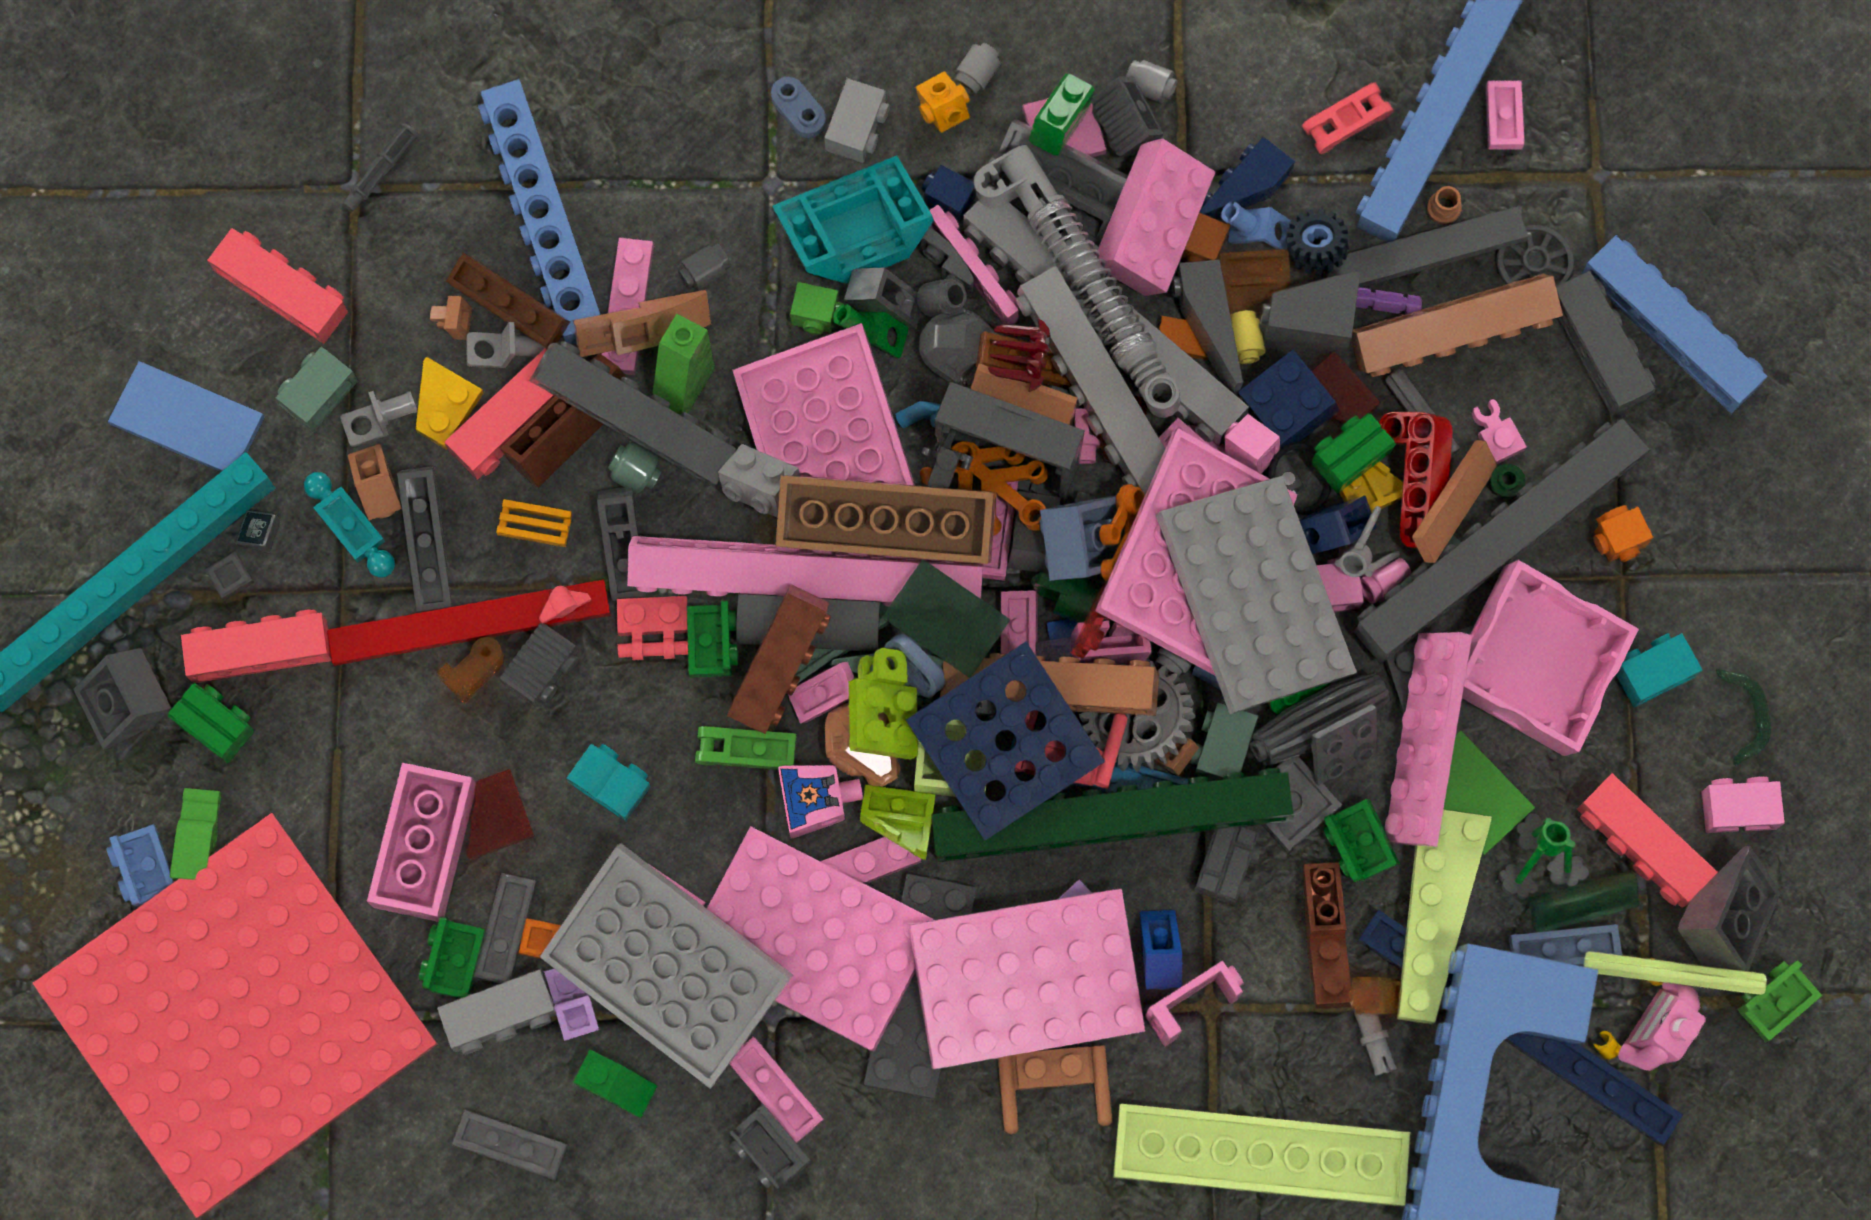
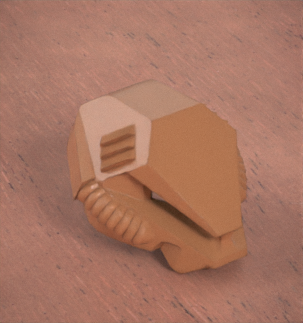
[825,701,901,787]

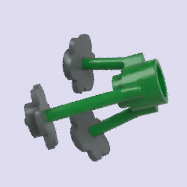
[1498,813,1589,900]

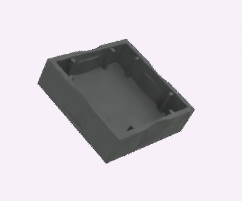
[935,382,1085,505]

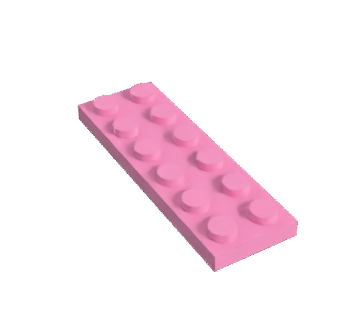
[1385,632,1472,847]

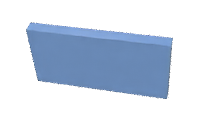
[108,361,265,472]

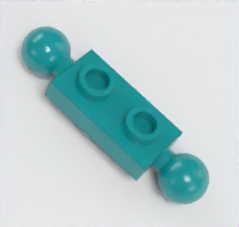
[304,472,395,578]

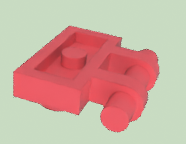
[617,596,688,661]

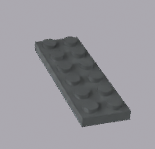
[864,874,977,1100]

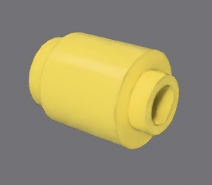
[1230,311,1265,364]

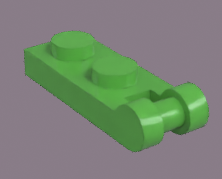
[695,726,797,770]

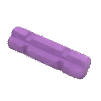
[1356,287,1422,314]

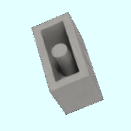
[824,78,890,163]

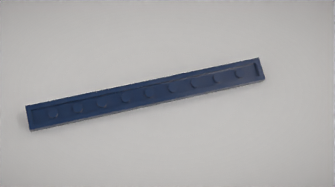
[1358,910,1683,1146]

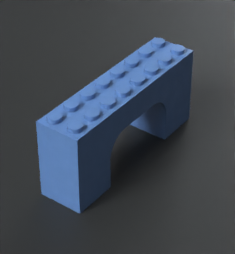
[1402,943,1598,1220]

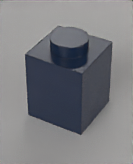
[922,165,976,223]

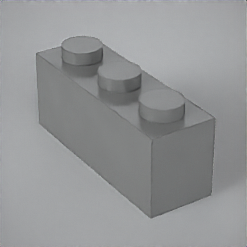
[437,969,556,1055]

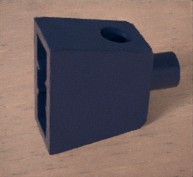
[1299,495,1377,554]

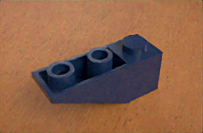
[1199,137,1295,220]

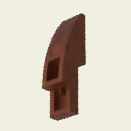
[1303,863,1353,1009]

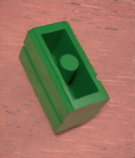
[1029,73,1095,156]
[1312,413,1396,493]
[167,683,255,763]

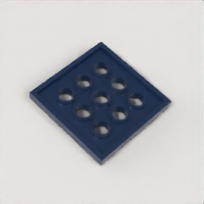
[906,642,1105,840]

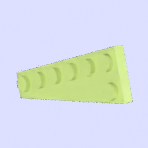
[1397,810,1491,1024]

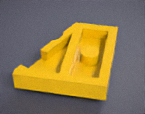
[416,357,484,450]

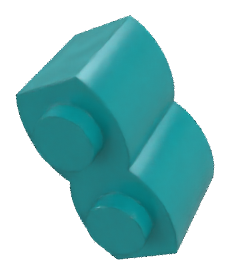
[566,744,651,822]

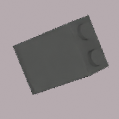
[1259,271,1360,359]

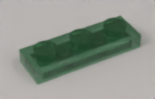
[1530,870,1640,932]

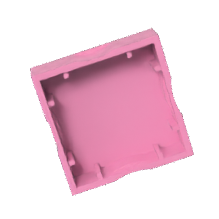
[1462,560,1639,756]

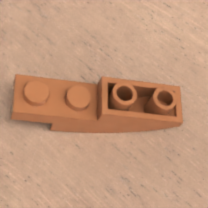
[573,290,711,357]

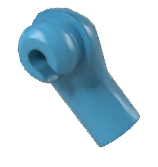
[895,401,941,429]

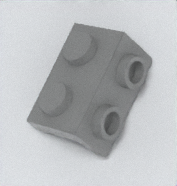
[718,444,800,518]

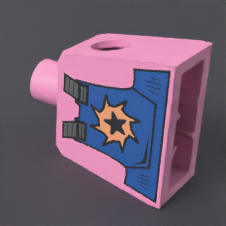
[778,765,863,838]

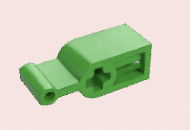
[170,788,221,881]

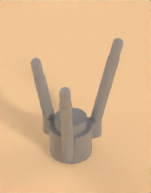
[1335,506,1400,577]

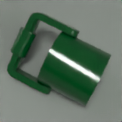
[1030,572,1106,623]

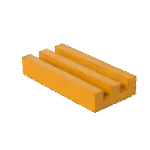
[496,499,573,547]

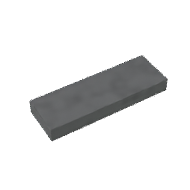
[474,873,537,984]
[452,1110,568,1180]

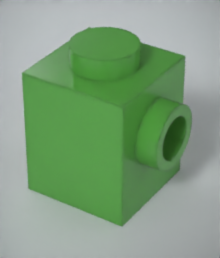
[790,282,844,335]

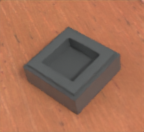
[204,552,254,601]

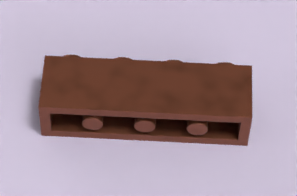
[500,353,626,488]
[727,584,831,734]

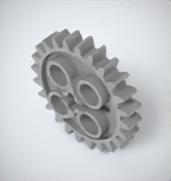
[1079,661,1195,772]

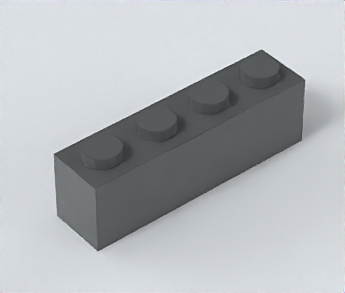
[1556,271,1655,416]

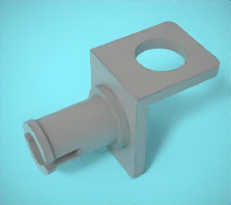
[466,322,545,368]
[340,391,418,447]

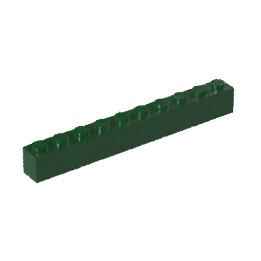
[932,768,1294,862]

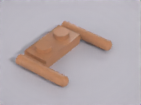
[998,1046,1112,1134]

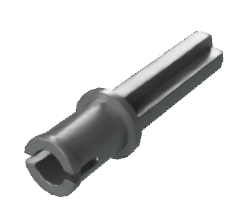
[1385,369,1461,458]

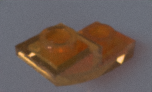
[1349,977,1401,1017]

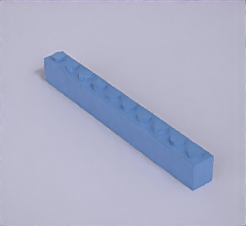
[1355,0,1523,243]

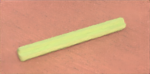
[1584,951,1767,995]

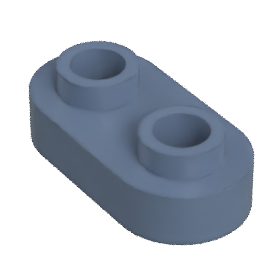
[771,77,826,138]
[885,634,945,697]

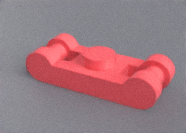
[1302,82,1394,154]

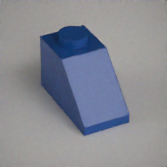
[1139,910,1182,990]

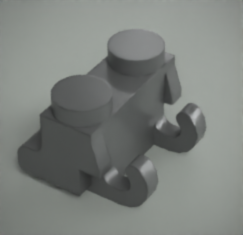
[913,445,974,488]

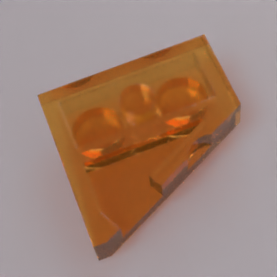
[1219,249,1291,315]

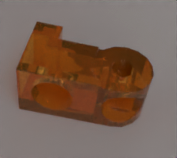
[437,637,504,704]

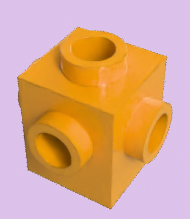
[916,71,970,133]

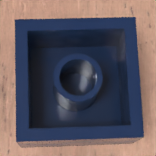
[1238,349,1340,448]

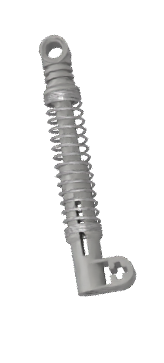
[974,145,1181,418]

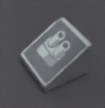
[236,511,281,553]

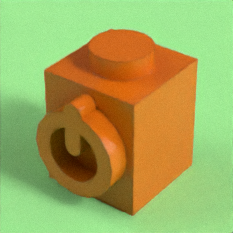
[1594,505,1654,562]

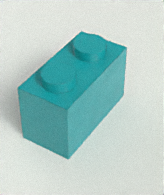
[1616,633,1703,708]

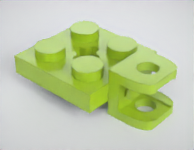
[849,648,918,760]

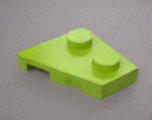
[860,785,936,859]

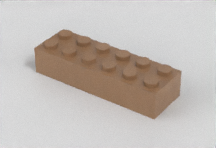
[775,475,997,564]

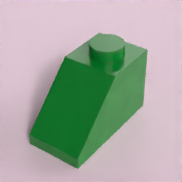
[573,1050,658,1119]

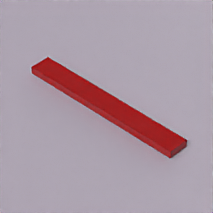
[327,579,611,666]

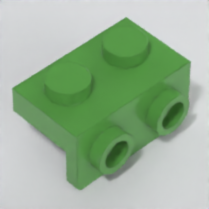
[1737,960,1822,1042]

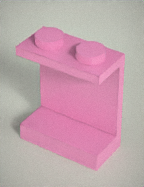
[1145,961,1243,1046]

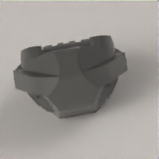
[919,307,997,385]

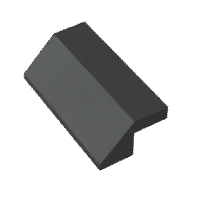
[987,119,1128,247]

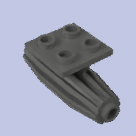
[1250,672,1390,786]

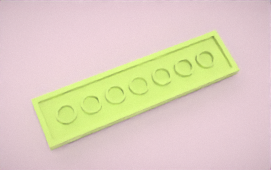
[1113,1104,1410,1207]

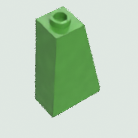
[652,314,715,415]

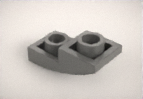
[921,227,974,296]

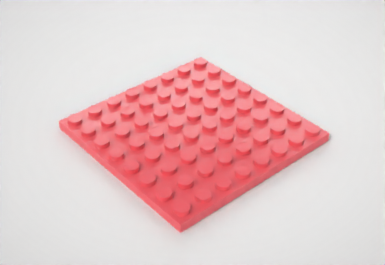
[33,813,438,1219]

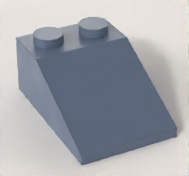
[1040,495,1124,580]

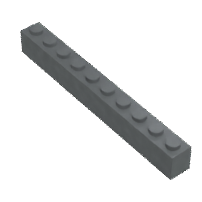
[1354,418,1650,664]

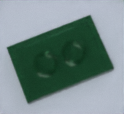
[882,559,1011,678]

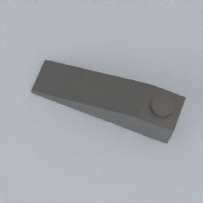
[1171,260,1243,397]
[397,466,452,612]

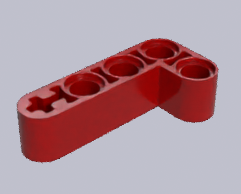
[1379,412,1453,549]

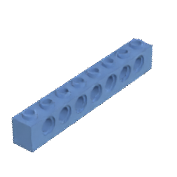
[478,79,600,345]

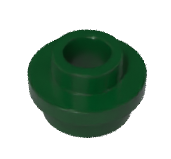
[1490,464,1525,498]

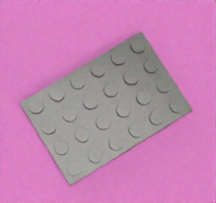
[1156,476,1357,715]
[540,843,793,1089]

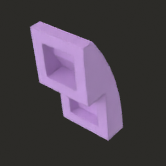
[545,969,599,1041]

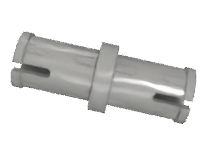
[1352,1000,1397,1076]

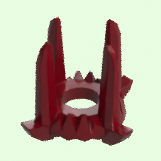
[988,319,1051,392]

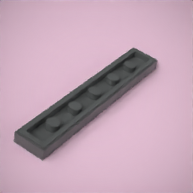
[1322,206,1529,288]

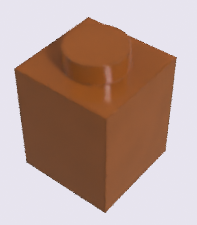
[1181,213,1230,263]

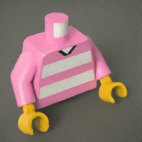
[1593,958,1706,1071]

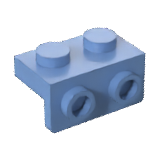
[107,824,175,907]

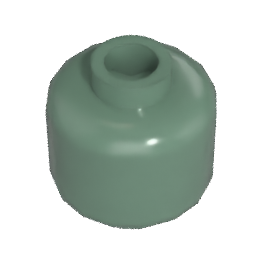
[607,442,662,494]

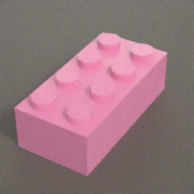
[1096,139,1215,296]
[367,763,477,922]

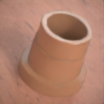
[1427,186,1462,225]

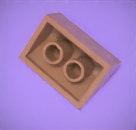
[971,364,1078,426]

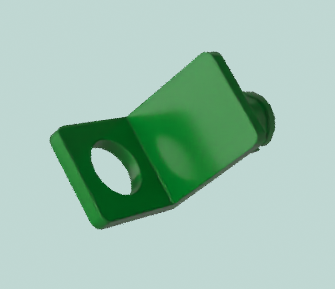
[833,304,909,358]

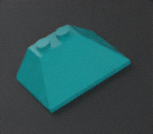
[772,155,934,284]

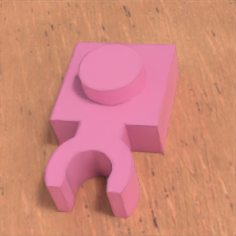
[1472,399,1527,464]

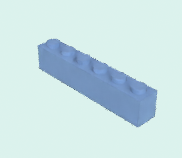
[1581,235,1767,414]

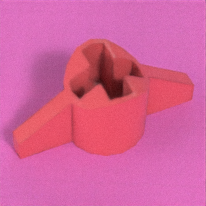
[539,586,591,624]

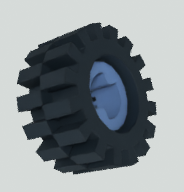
[1286,209,1349,275]

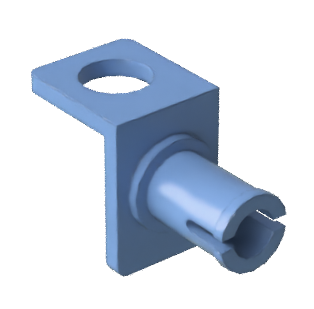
[1221,202,1291,253]

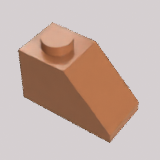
[348,444,402,520]

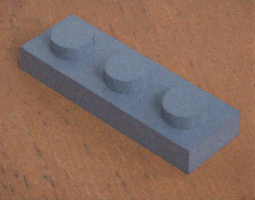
[1509,924,1622,966]

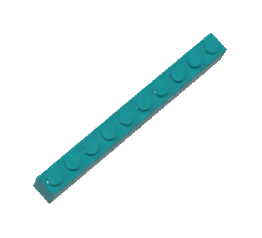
[0,452,275,713]

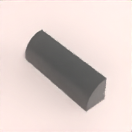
[737,594,881,652]

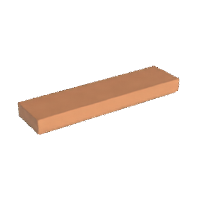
[1412,440,1497,563]

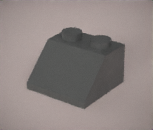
[73,648,171,750]

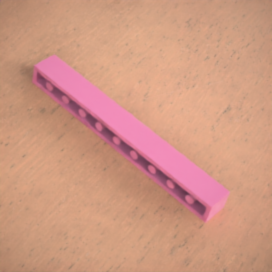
[627,536,983,611]

